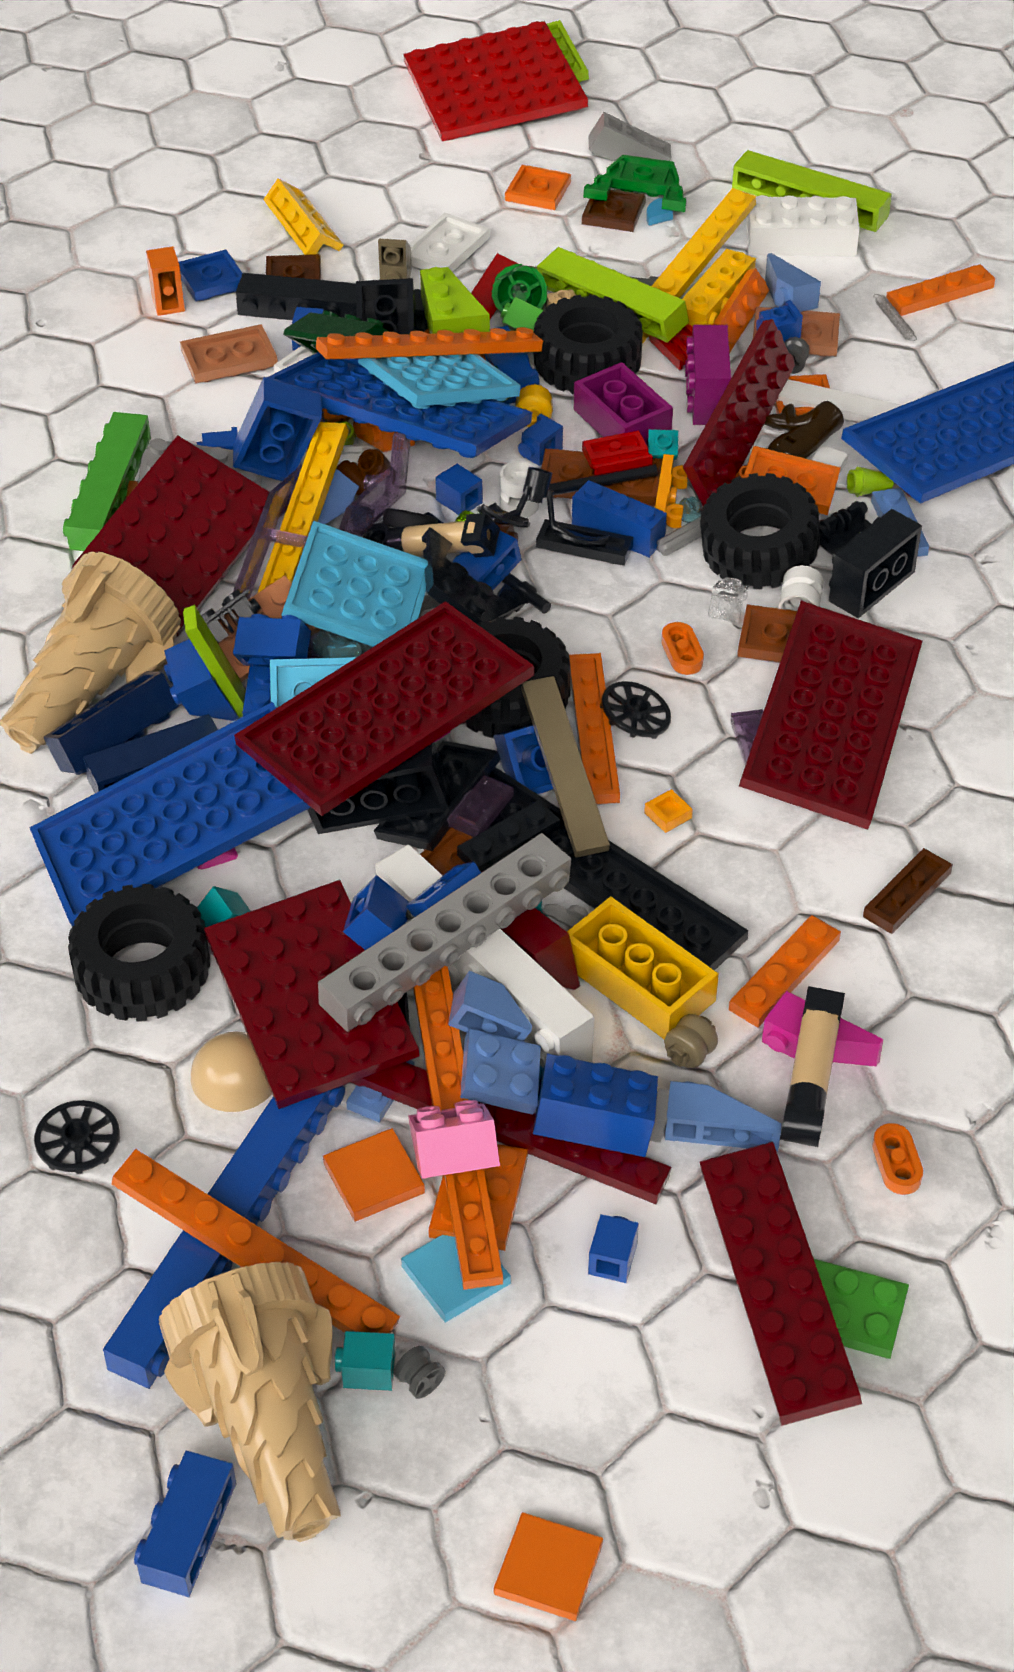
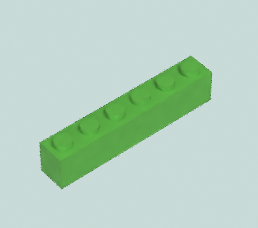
[63,412,151,551]

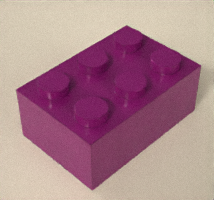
[685,325,731,425]
[574,362,673,446]

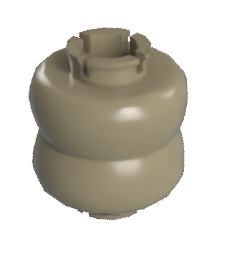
[664,1014,718,1068]

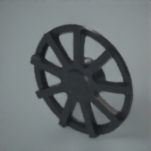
[600,681,671,739]
[34,1100,120,1175]

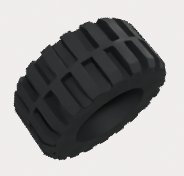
[534,294,643,394]
[700,473,820,589]
[463,617,570,738]
[68,884,210,1022]

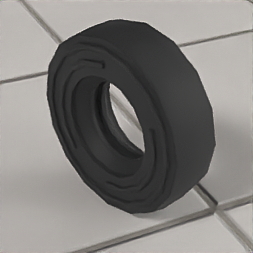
[383,508,438,528]

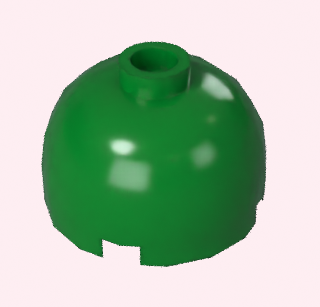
[492,264,548,314]

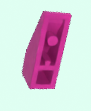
[762,991,884,1067]

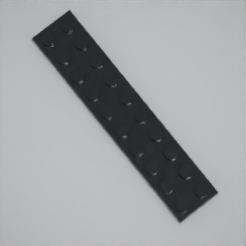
[458,767,748,970]

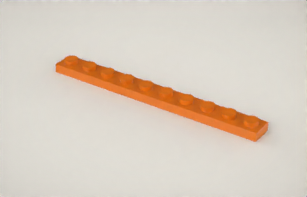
[413,966,503,1290]

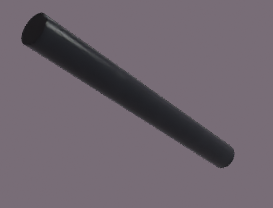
[549,464,658,496]

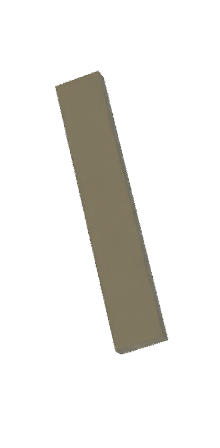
[521,676,610,858]

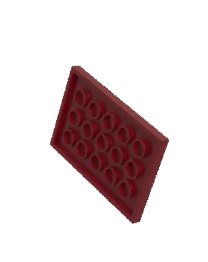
[72,435,281,637]
[204,880,420,1109]

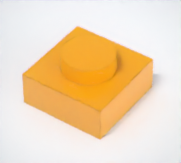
[644,789,693,833]

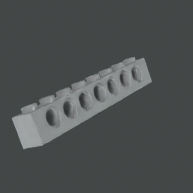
[318,833,571,1032]

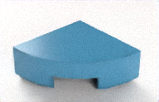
[646,198,673,225]

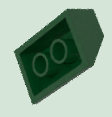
[283,311,389,354]

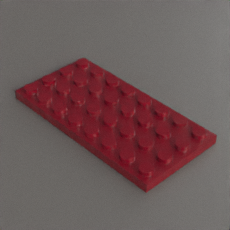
[234,601,534,816]
[739,601,923,830]

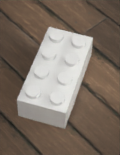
[746,195,860,257]

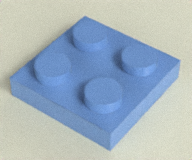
[460,1028,541,1115]

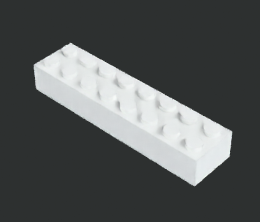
[375,844,594,1068]

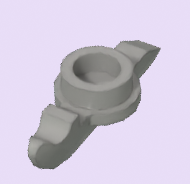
[542,904,589,928]

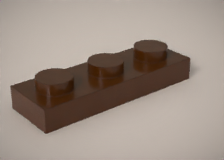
[863,848,953,934]

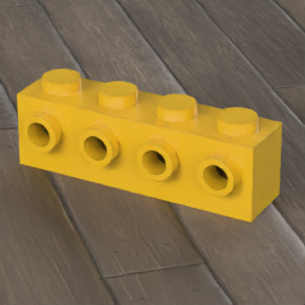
[682,248,756,327]

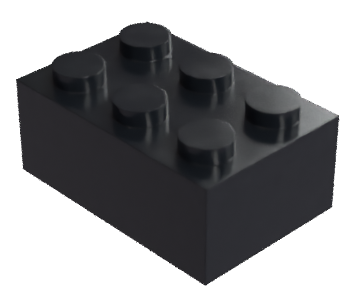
[356,278,416,335]
[829,509,922,619]

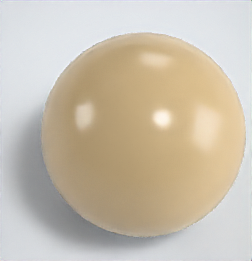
[191,1031,272,1112]

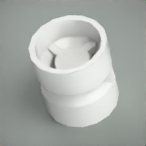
[500,460,539,518]
[778,565,824,611]

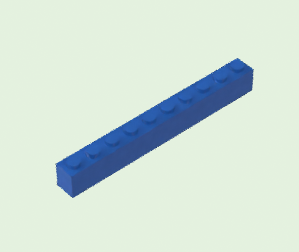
[103,1085,345,1389]

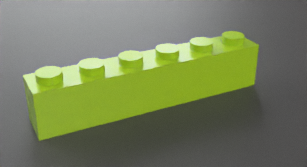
[732,150,892,232]
[537,247,689,343]

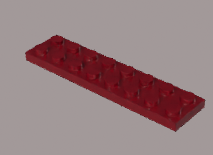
[683,319,795,506]
[699,1142,862,1426]

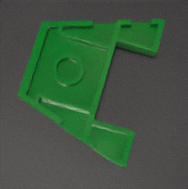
[583,155,687,212]

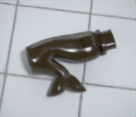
[764,401,844,459]

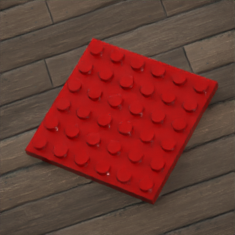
[403,21,588,141]

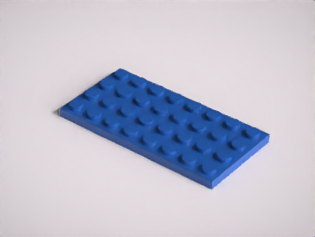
[267,352,532,458]
[841,361,1014,504]
[29,702,311,927]

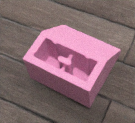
[408,1100,500,1179]

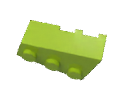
[420,267,490,334]

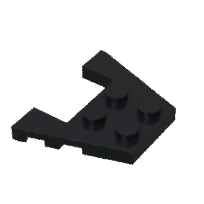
[422,527,527,624]

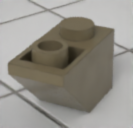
[378,238,412,280]

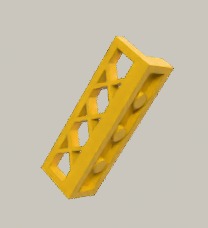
[263,178,343,255]

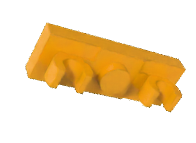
[655,454,688,528]

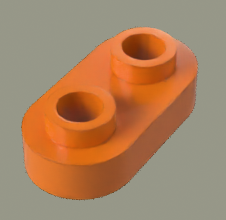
[661,622,704,675]
[872,1123,923,1195]

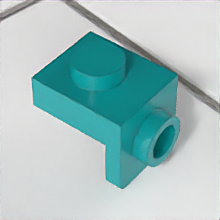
[648,430,679,460]

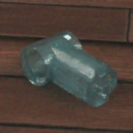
[313,630,362,658]

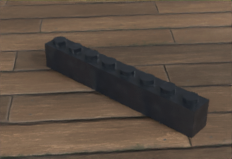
[236,273,428,332]

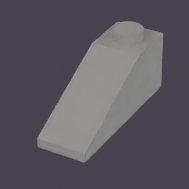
[588,112,671,161]

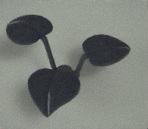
[476,467,610,545]

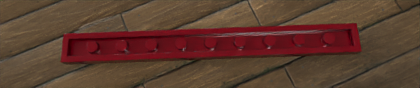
[350,1062,672,1204]

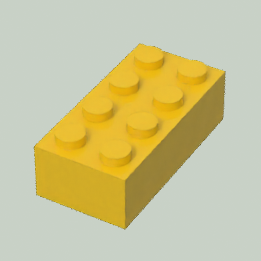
[567,896,719,1039]

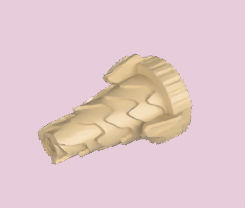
[0,552,181,754]
[159,1262,341,1543]

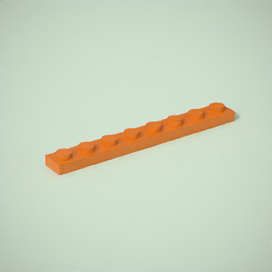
[316,327,543,360]
[112,1149,400,1333]

